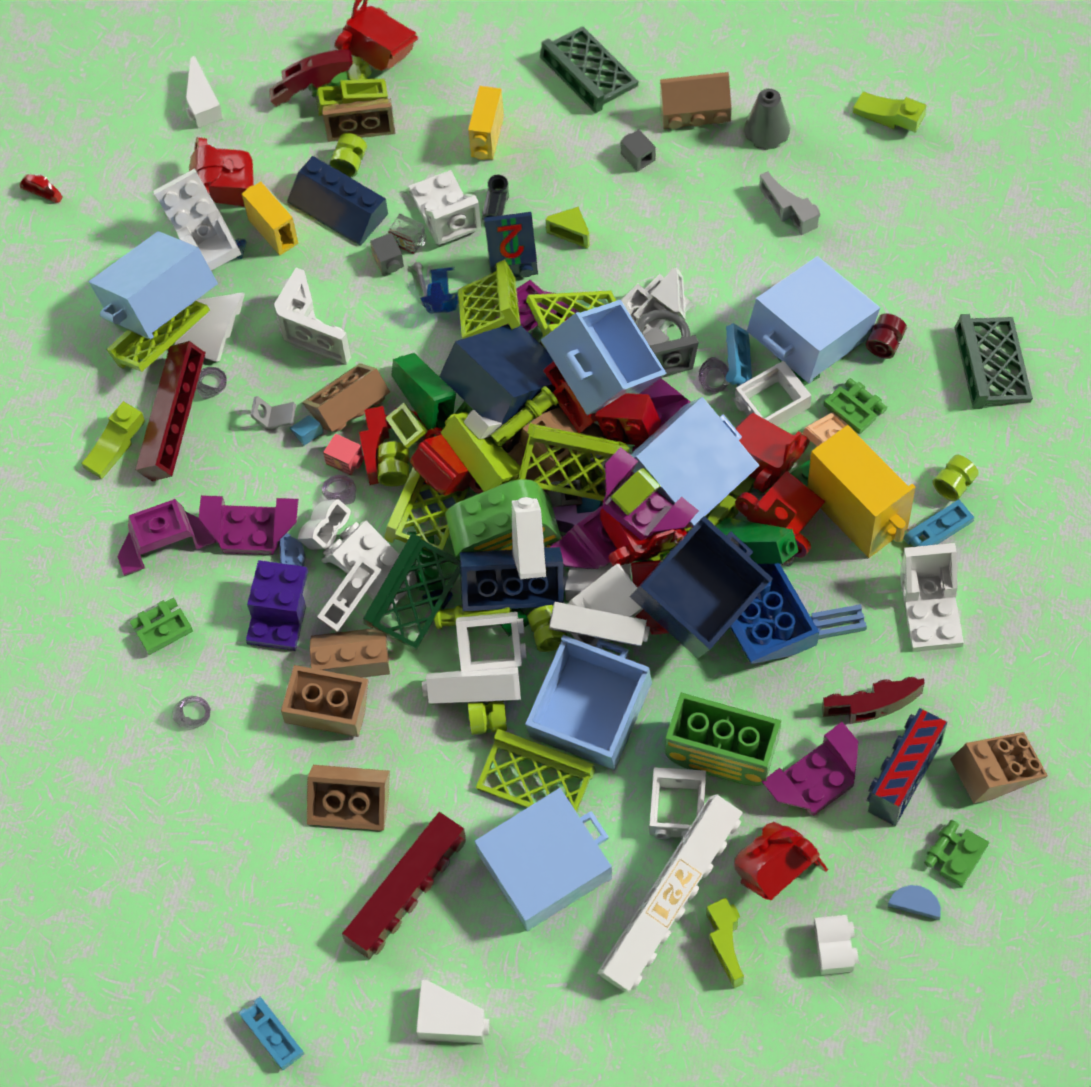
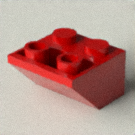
[595,393,661,447]

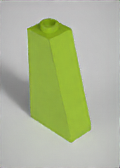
[441,412,521,492]

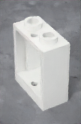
[734,361,811,426]
[456,612,527,672]
[650,767,706,839]

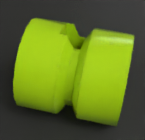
[329,133,367,177]
[377,442,409,487]
[932,455,979,501]
[527,605,567,652]
[468,700,507,735]

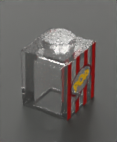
[388,213,427,254]

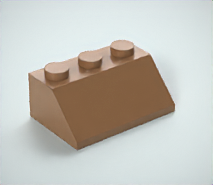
[660,72,732,129]
[323,98,395,142]
[302,363,390,432]
[310,628,390,678]
[281,665,369,737]
[307,765,390,831]

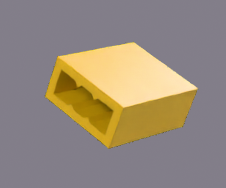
[468,85,504,160]
[242,181,298,256]

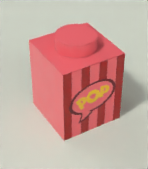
[323,433,364,476]

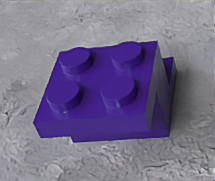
[246,560,308,651]

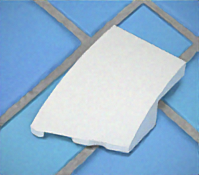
[621,274,693,336]
[175,292,245,362]

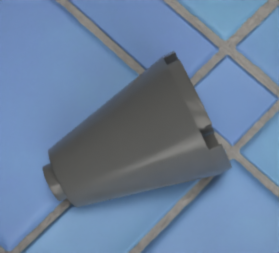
[744,88,790,150]

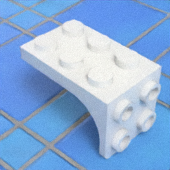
[321,520,417,610]

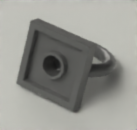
[636,310,699,376]

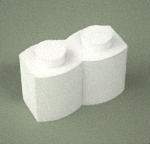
[298,499,351,550]
[814,915,859,975]

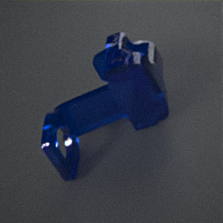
[421,267,459,314]

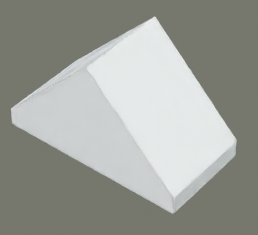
[651,268,686,320]

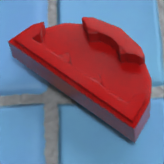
[20,174,63,203]

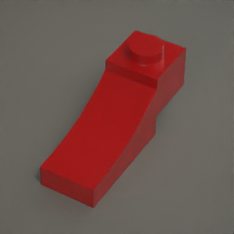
[543,361,597,433]
[359,406,392,485]

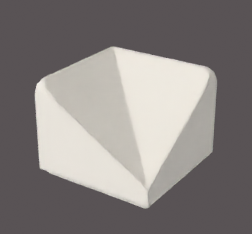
[464,410,502,439]

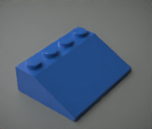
[730,564,819,664]

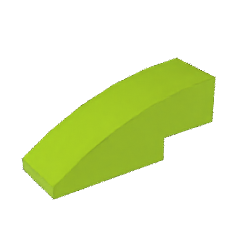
[316,79,388,116]

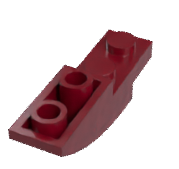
[269,49,353,107]
[822,677,925,724]

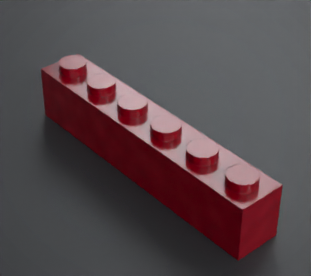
[135,341,206,482]
[342,811,466,960]

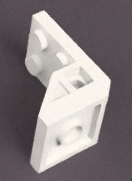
[153,169,241,271]
[409,170,481,245]
[274,268,351,365]
[900,543,964,652]

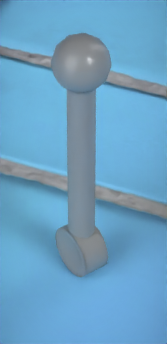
[413,262,432,305]

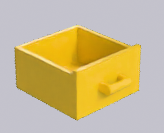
[807,425,916,558]

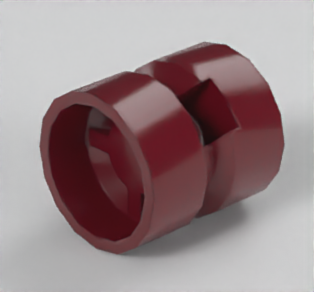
[866,313,907,359]

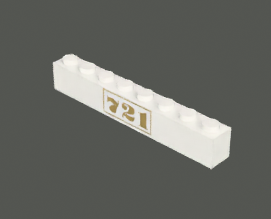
[597,794,743,992]

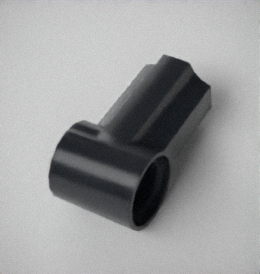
[482,174,509,220]

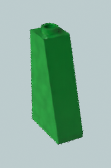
[391,353,456,430]
[716,518,798,564]

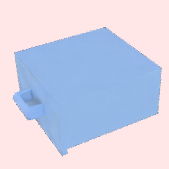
[88,231,218,339]
[747,256,880,383]
[541,300,667,415]
[630,397,759,529]
[525,635,652,770]
[474,788,612,931]

